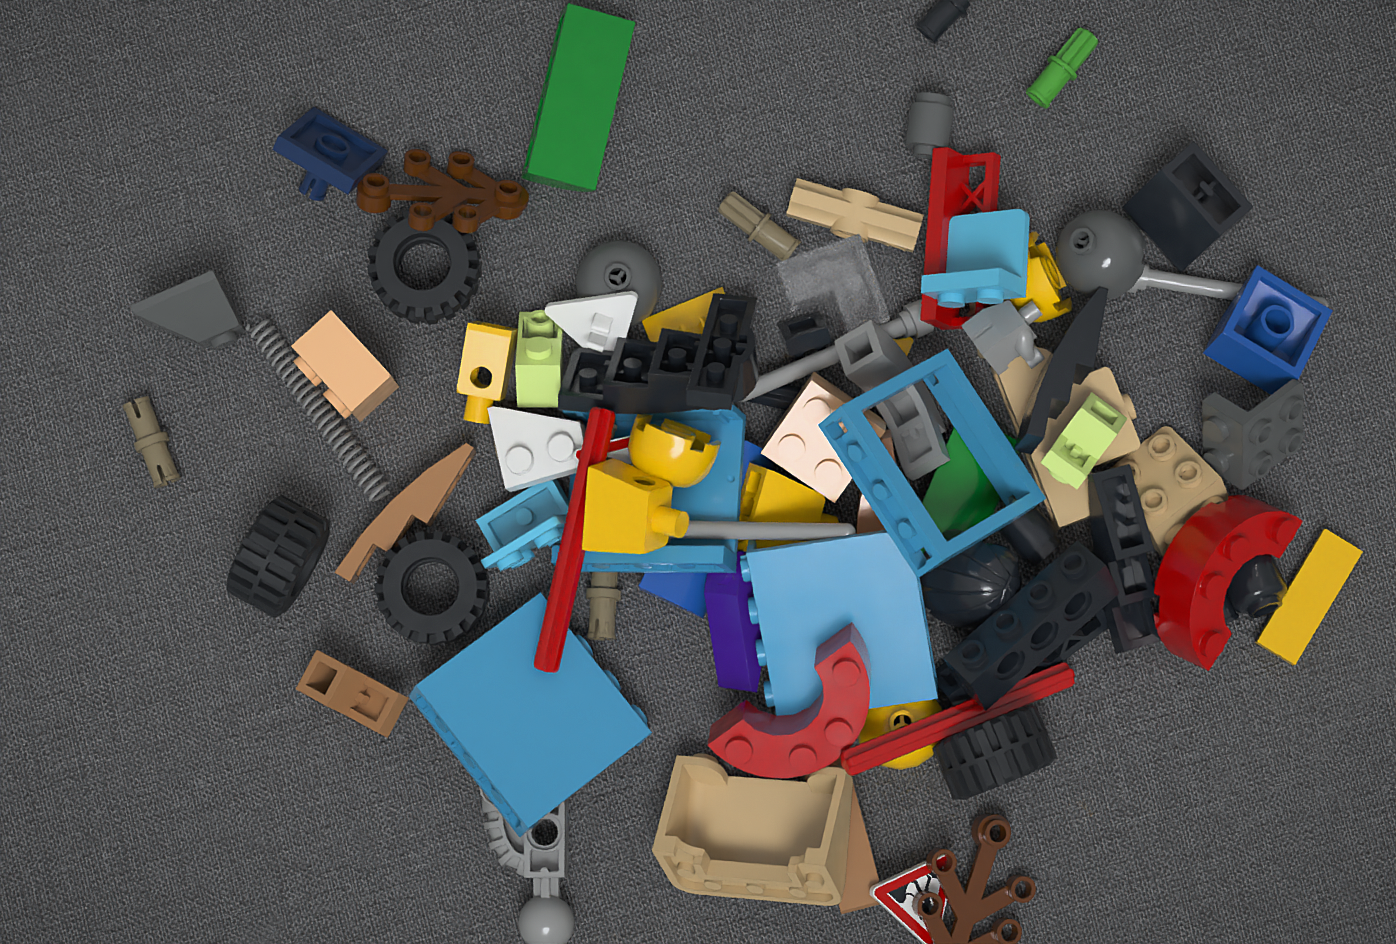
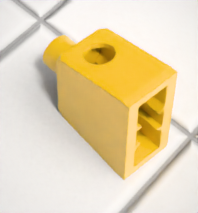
[456,321,518,424]
[582,458,689,554]
[737,463,839,552]

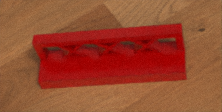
[920,147,1001,330]

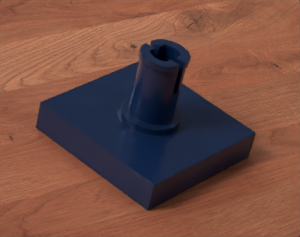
[272,107,388,201]

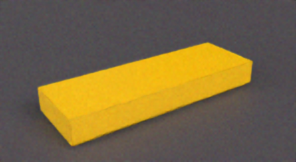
[1255,528,1363,666]

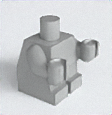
[961,300,1045,375]

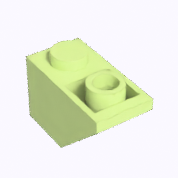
[515,310,563,407]

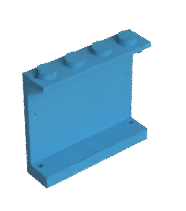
[551,404,746,573]
[740,530,938,716]
[409,592,652,837]

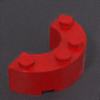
[1153,495,1303,671]
[707,622,871,778]

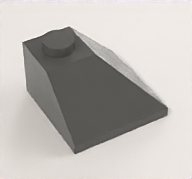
[130,270,245,350]

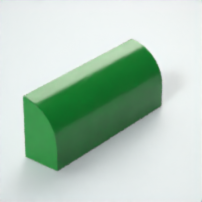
[521,3,635,192]
[921,427,1020,587]

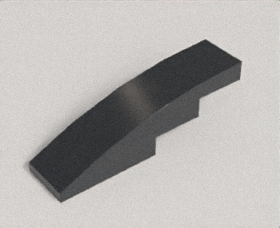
[1014,287,1108,455]
[1088,464,1161,654]

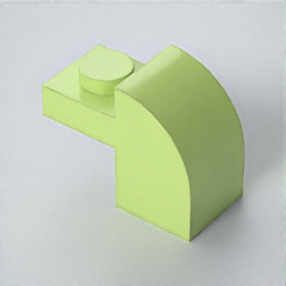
[1040,392,1128,489]

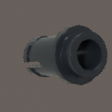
[915,0,971,44]

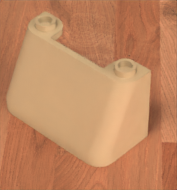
[652,753,853,906]

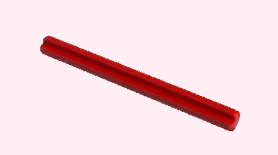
[534,407,616,673]
[840,662,1075,776]

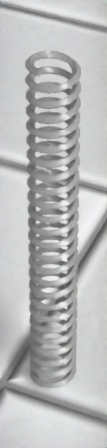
[246,319,390,502]

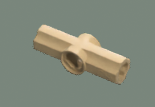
[786,178,924,253]

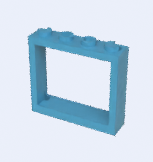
[818,348,1046,578]

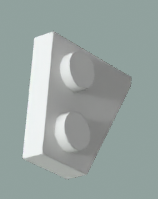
[487,406,586,492]

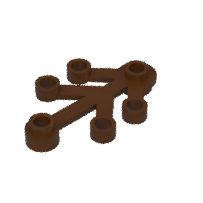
[356,149,529,233]
[912,813,1036,944]

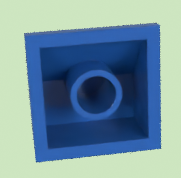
[1203,265,1333,395]

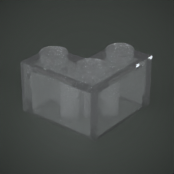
[775,234,890,335]

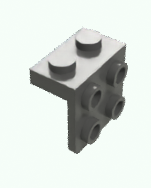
[1202,379,1304,490]

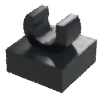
[777,311,832,361]

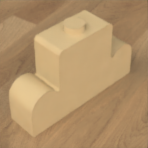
[990,347,1140,530]

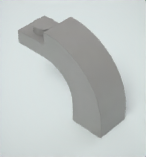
[834,320,951,481]

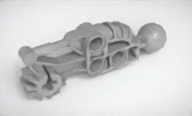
[479,787,575,944]

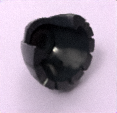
[920,529,1022,628]

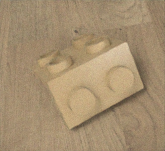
[1110,426,1229,557]

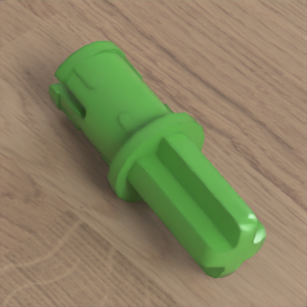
[1025,27,1098,109]

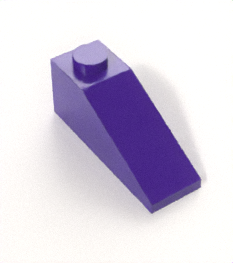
[704,551,762,693]

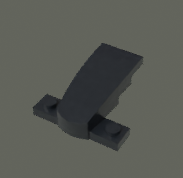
[558,293,759,414]

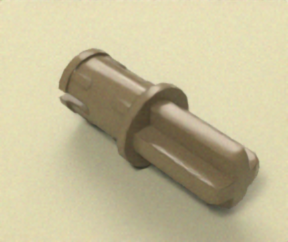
[718,192,801,264]

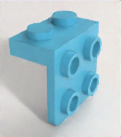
[921,209,1030,308]
[476,479,569,572]

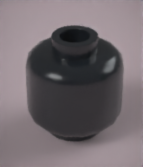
[1226,554,1288,618]

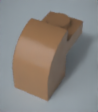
[296,650,409,738]

